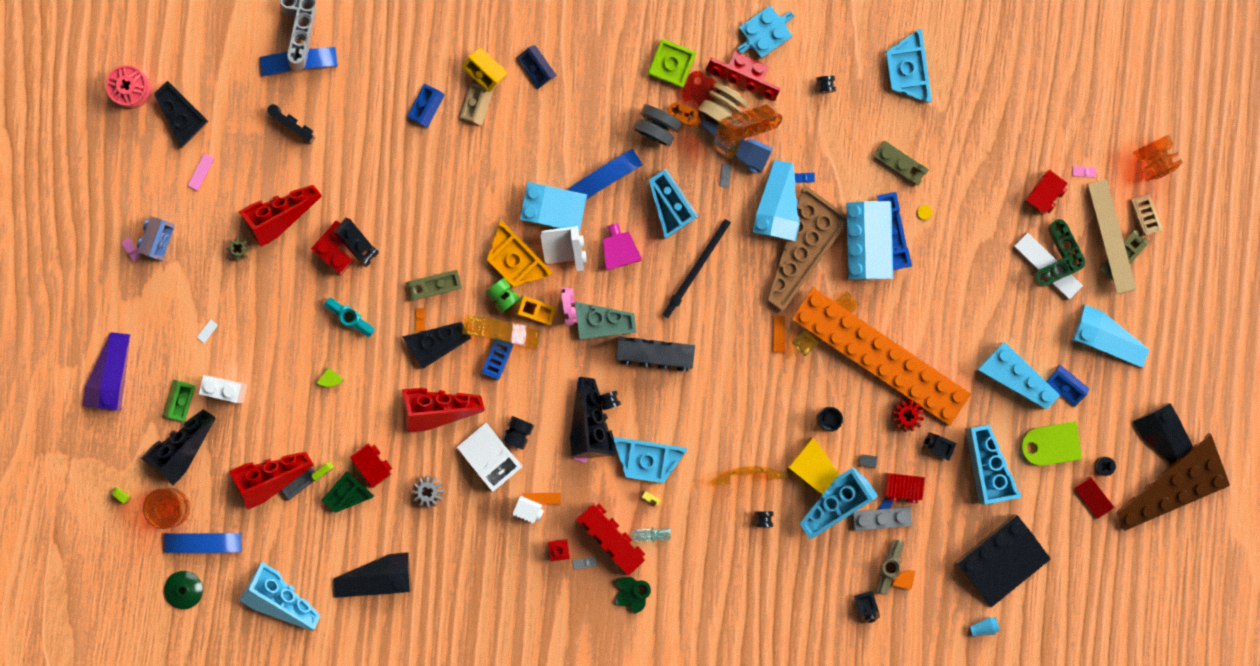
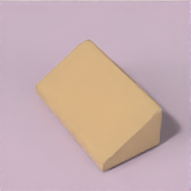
[460,82,493,125]

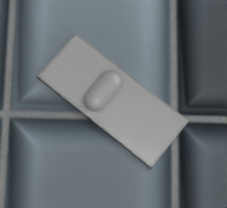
[720,164,732,188]
[573,557,597,569]

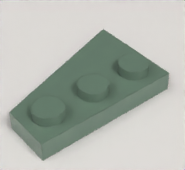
[575,302,637,340]

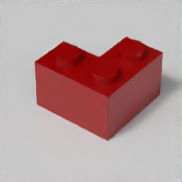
[311,220,354,275]

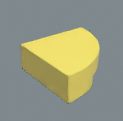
[642,491,661,506]

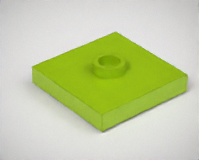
[647,38,697,88]

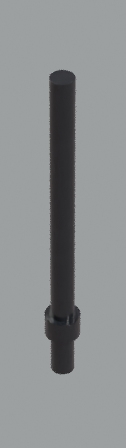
[662,219,731,318]

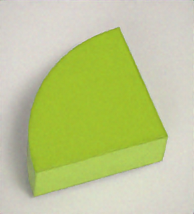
[317,368,344,387]
[312,462,334,481]
[112,487,131,504]

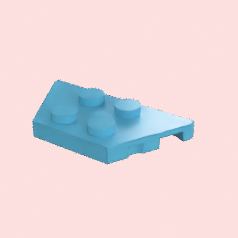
[886,29,932,103]
[614,437,687,483]

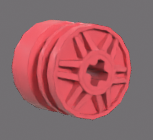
[106,65,152,109]

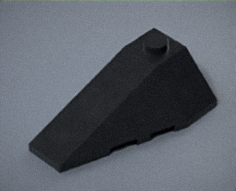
[570,377,615,458]

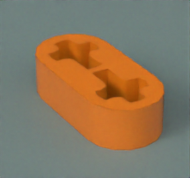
[668,102,702,128]

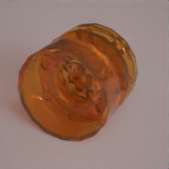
[1132,134,1183,181]
[143,488,190,529]

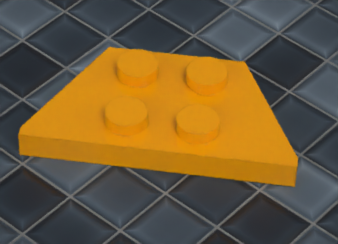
[487,220,553,287]

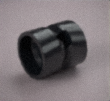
[816,407,843,432]
[501,416,535,450]

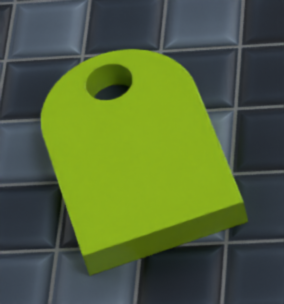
[1021,421,1082,466]

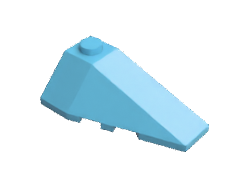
[753,160,800,241]
[239,562,320,631]

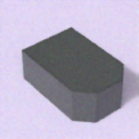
[859,454,878,468]

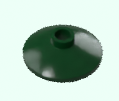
[164,571,203,609]

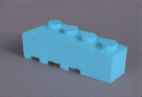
[976,342,1061,409]

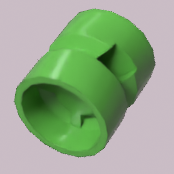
[485,278,520,314]

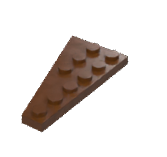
[1116,433,1230,531]

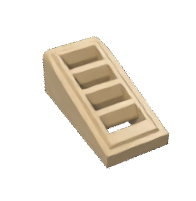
[1131,194,1163,236]

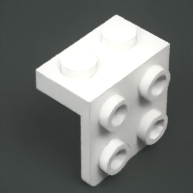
[540,226,587,271]

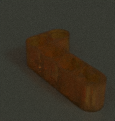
[713,105,782,158]

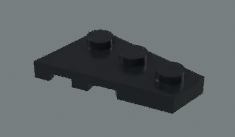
[154,81,209,148]
[402,322,472,369]

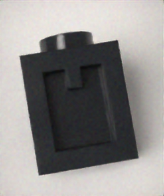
[922,432,957,461]
[854,591,880,623]

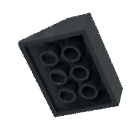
[955,514,1051,607]

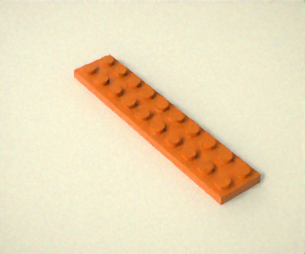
[791,287,971,426]

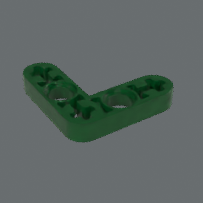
[1033,219,1085,287]

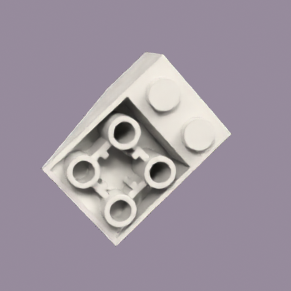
[457,423,523,492]

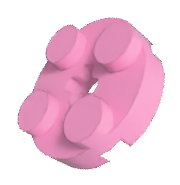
[561,287,577,326]

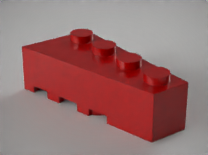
[576,503,646,576]

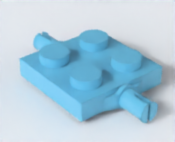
[737,5,795,59]

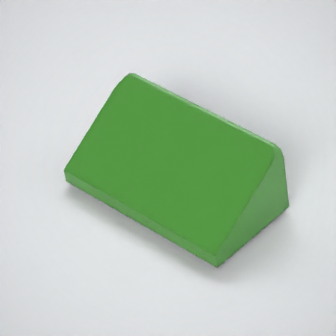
[163,379,195,422]

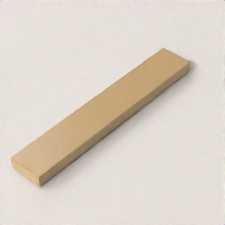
[1088,179,1136,295]

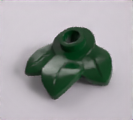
[616,577,651,614]

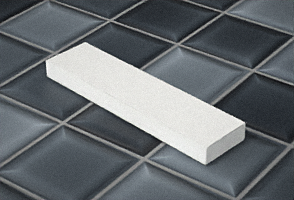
[1014,233,1083,299]

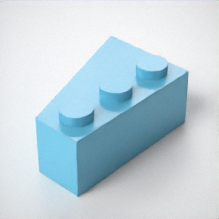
[649,169,699,239]

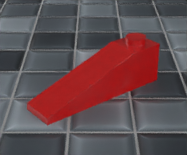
[239,185,322,247]
[402,388,485,432]
[229,451,314,510]

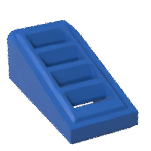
[481,337,514,380]

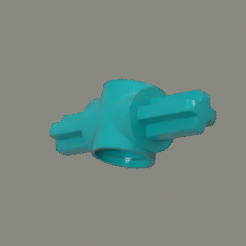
[324,297,375,337]

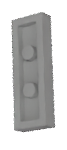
[853,506,912,531]

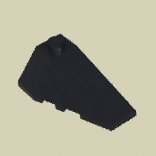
[1133,403,1193,465]
[141,409,216,485]
[334,552,412,598]

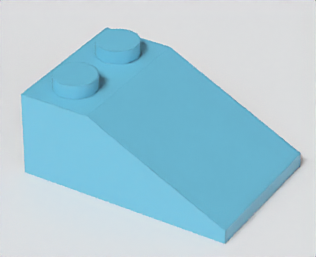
[520,182,587,232]

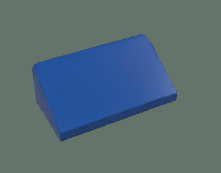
[407,84,445,128]
[1046,365,1089,406]

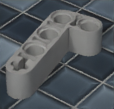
[280,0,317,71]

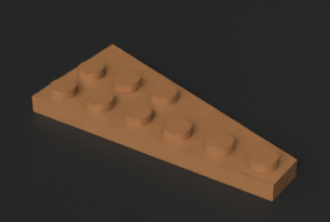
[768,184,847,311]

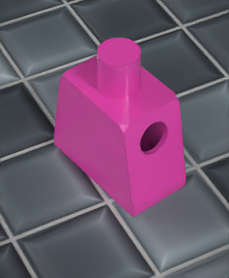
[603,223,642,271]

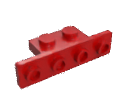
[706,52,781,101]

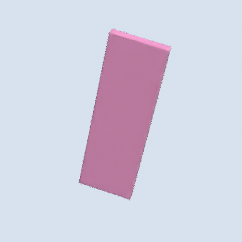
[188,153,215,191]

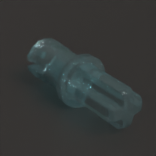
[633,527,671,542]

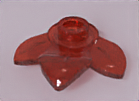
[682,71,718,106]

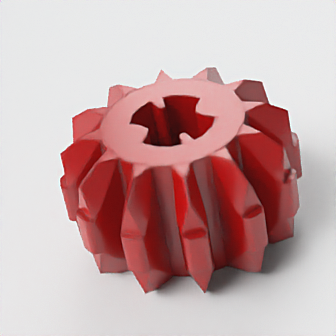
[891,400,924,432]

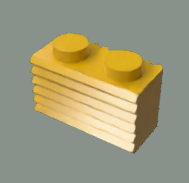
[462,48,508,92]

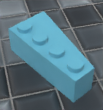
[965,425,1022,505]

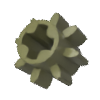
[226,237,251,261]

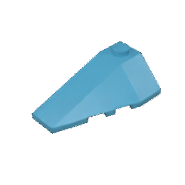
[1071,304,1149,368]
[800,467,878,540]

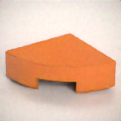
[892,570,915,590]

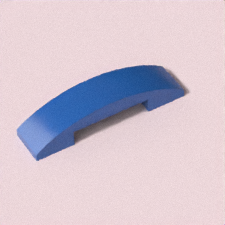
[260,47,338,76]
[568,149,643,200]
[877,192,912,270]
[164,533,242,553]

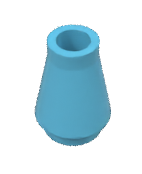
[970,616,1000,637]

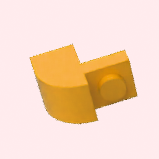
[515,295,557,325]

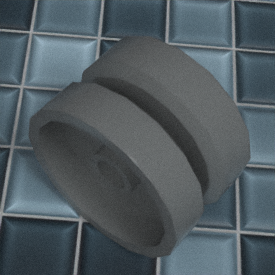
[633,104,682,147]

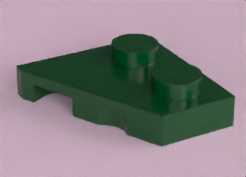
[321,471,375,513]

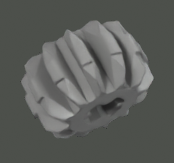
[411,475,444,508]

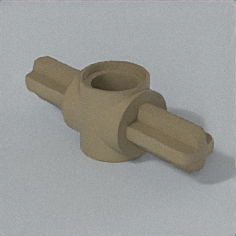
[876,539,904,595]

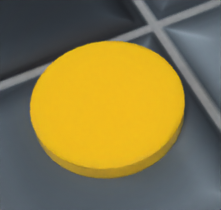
[917,205,932,220]

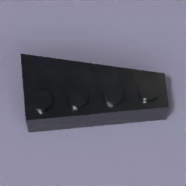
[616,336,695,372]

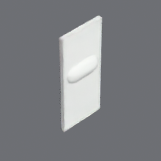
[197,319,218,343]

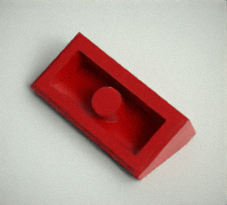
[1074,477,1115,519]

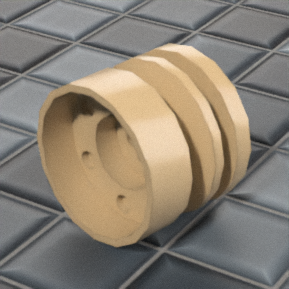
[698,83,749,132]

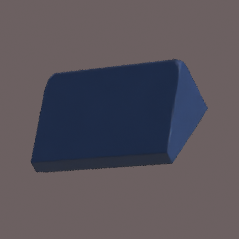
[516,45,557,89]

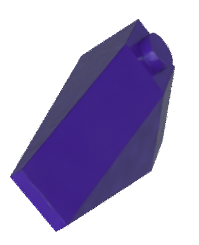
[83,332,131,410]

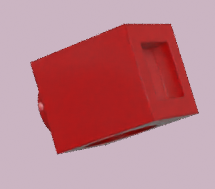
[548,539,570,562]

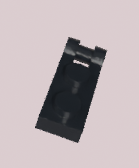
[268,104,316,144]
[334,217,379,267]

